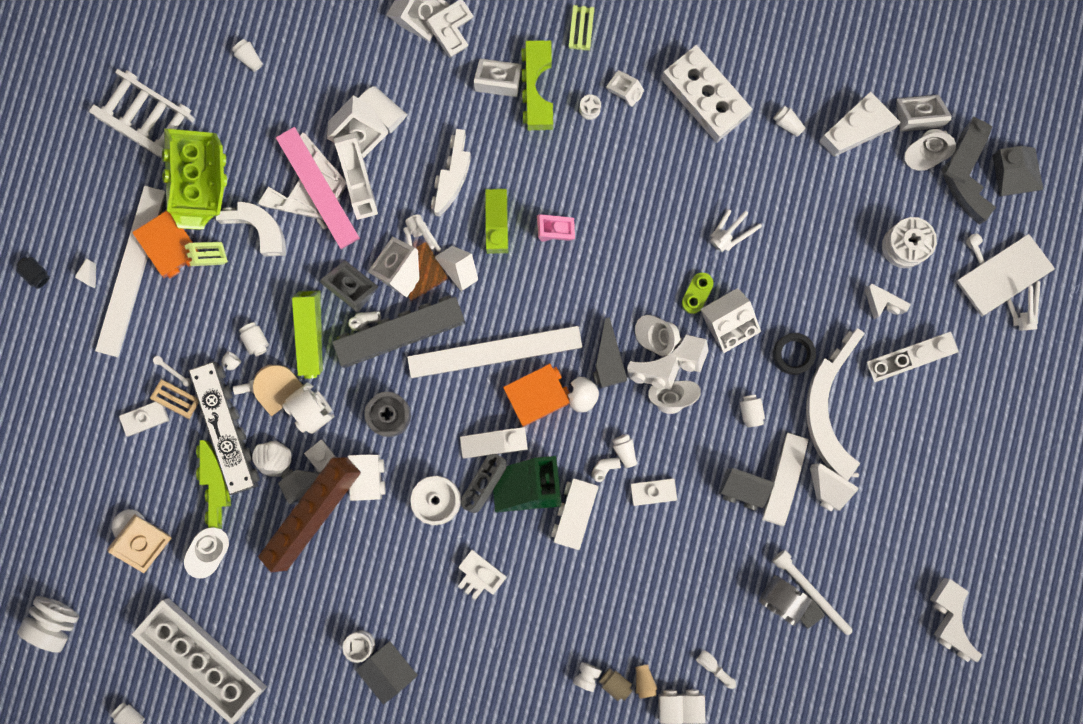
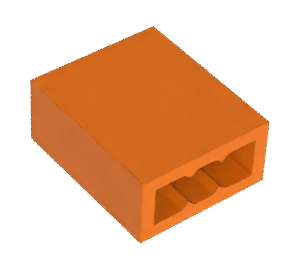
[132,211,199,279]
[503,364,570,427]

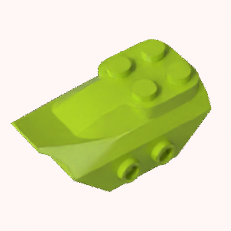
[162,128,227,230]

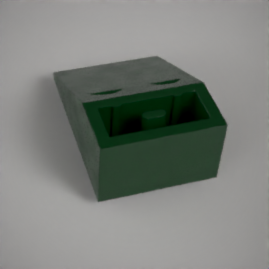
[493,456,561,513]

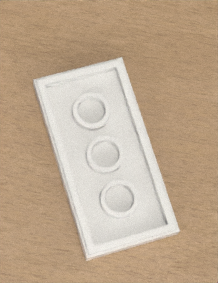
[957,234,1055,317]

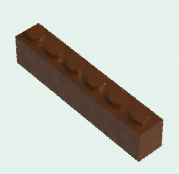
[258,457,362,572]

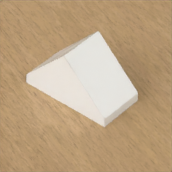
[435,246,478,291]

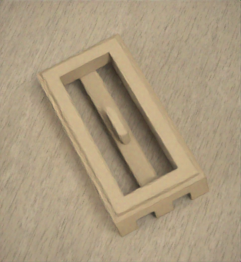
[150,379,199,420]

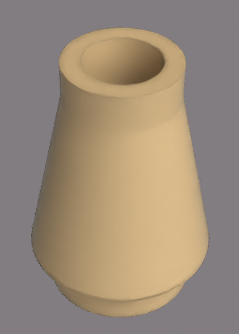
[635,665,658,699]

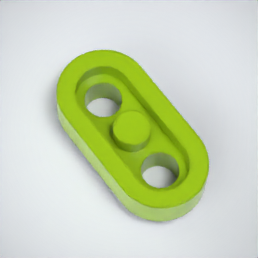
[682,272,713,314]

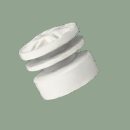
[882,217,937,268]
[17,596,79,652]

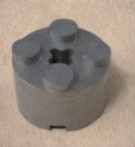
[365,392,411,437]
[758,575,812,626]

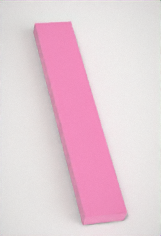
[276,127,360,249]

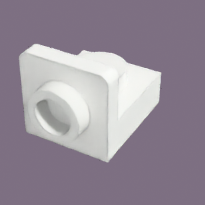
[606,70,644,107]
[304,440,336,474]

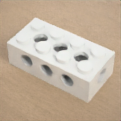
[661,45,753,143]

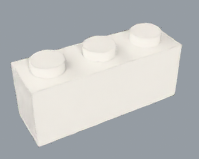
[551,478,599,550]

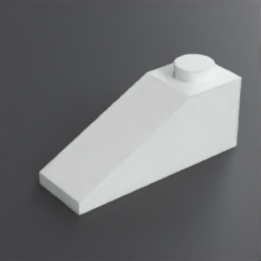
[460,427,528,459]

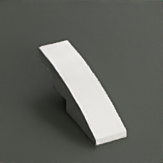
[763,433,808,527]

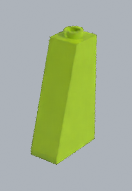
[292,290,323,379]

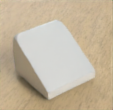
[75,259,96,288]

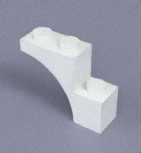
[334,133,378,220]
[627,335,709,389]
[930,578,982,662]

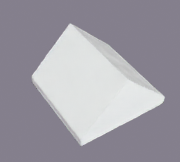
[474,59,522,97]
[896,95,951,132]

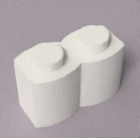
[658,689,705,724]

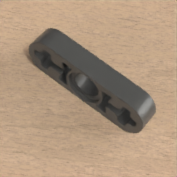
[461,454,507,513]

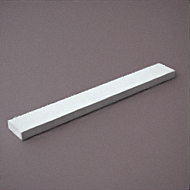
[95,186,166,357]
[407,326,582,378]

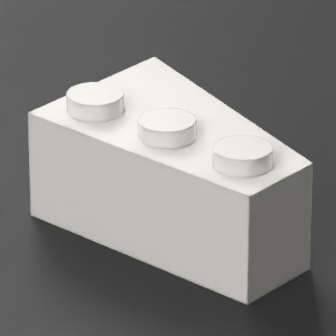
[819,92,901,157]

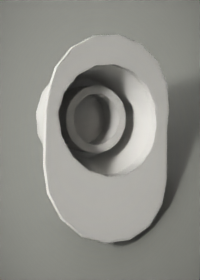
[905,129,956,171]
[635,315,683,356]
[649,381,701,414]
[184,527,229,578]

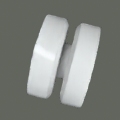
[411,476,461,525]

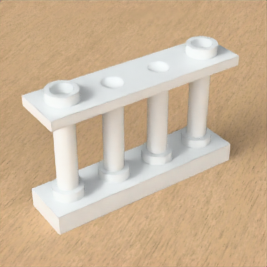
[89,69,195,159]

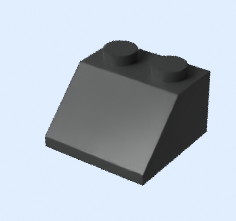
[718,468,775,511]

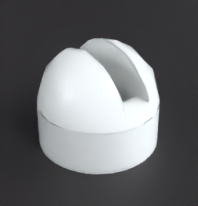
[222,351,241,370]

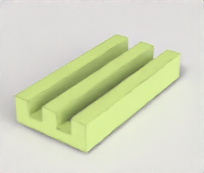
[569,5,594,51]
[184,242,228,266]

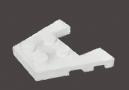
[258,133,347,220]

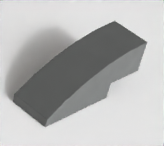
[941,161,996,225]

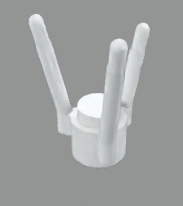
[710,209,762,252]
[403,215,441,252]
[1007,281,1040,331]

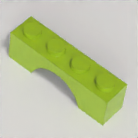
[521,40,553,131]

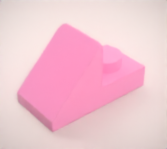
[537,214,575,242]

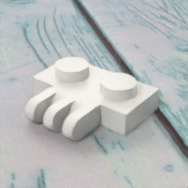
[458,550,507,600]

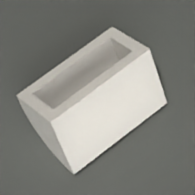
[359,86,408,133]

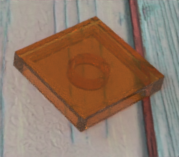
[408,242,448,301]

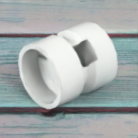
[343,630,375,663]

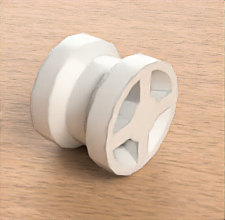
[579,95,601,120]

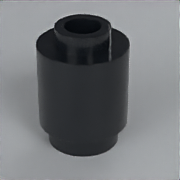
[16,257,50,289]

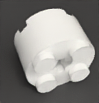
[282,383,334,434]

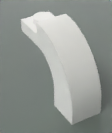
[216,202,286,256]

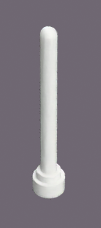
[772,549,852,635]

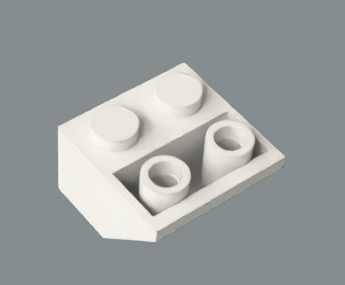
[701,288,761,353]

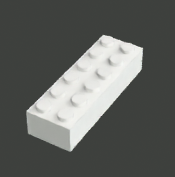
[132,599,267,724]

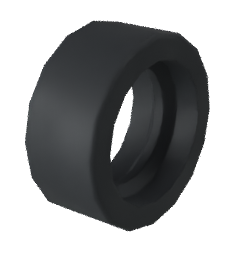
[773,333,816,375]

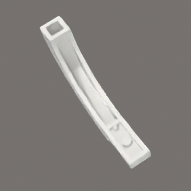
[806,328,865,481]

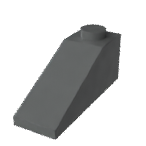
[945,116,993,184]
[593,317,627,389]

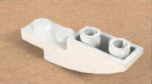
[431,129,471,217]
[867,332,959,382]

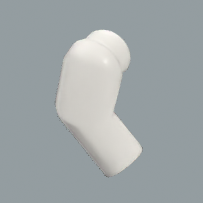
[348,311,381,331]
[592,458,621,482]

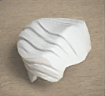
[252,441,291,477]

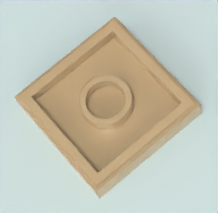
[107,514,171,573]

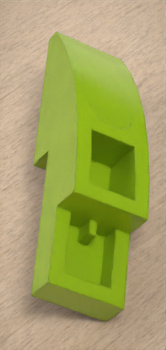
[196,440,231,529]

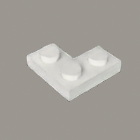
[426,0,474,58]

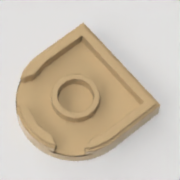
[253,364,303,416]

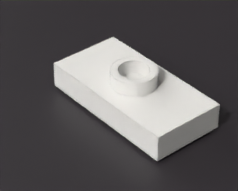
[119,402,169,437]
[630,479,677,506]

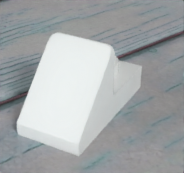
[865,284,911,319]

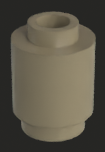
[599,668,632,701]

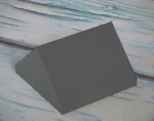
[320,260,378,313]
[356,641,418,705]

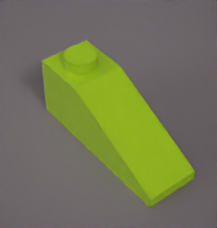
[486,189,509,254]

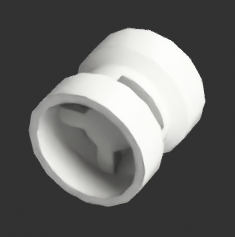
[573,662,602,692]

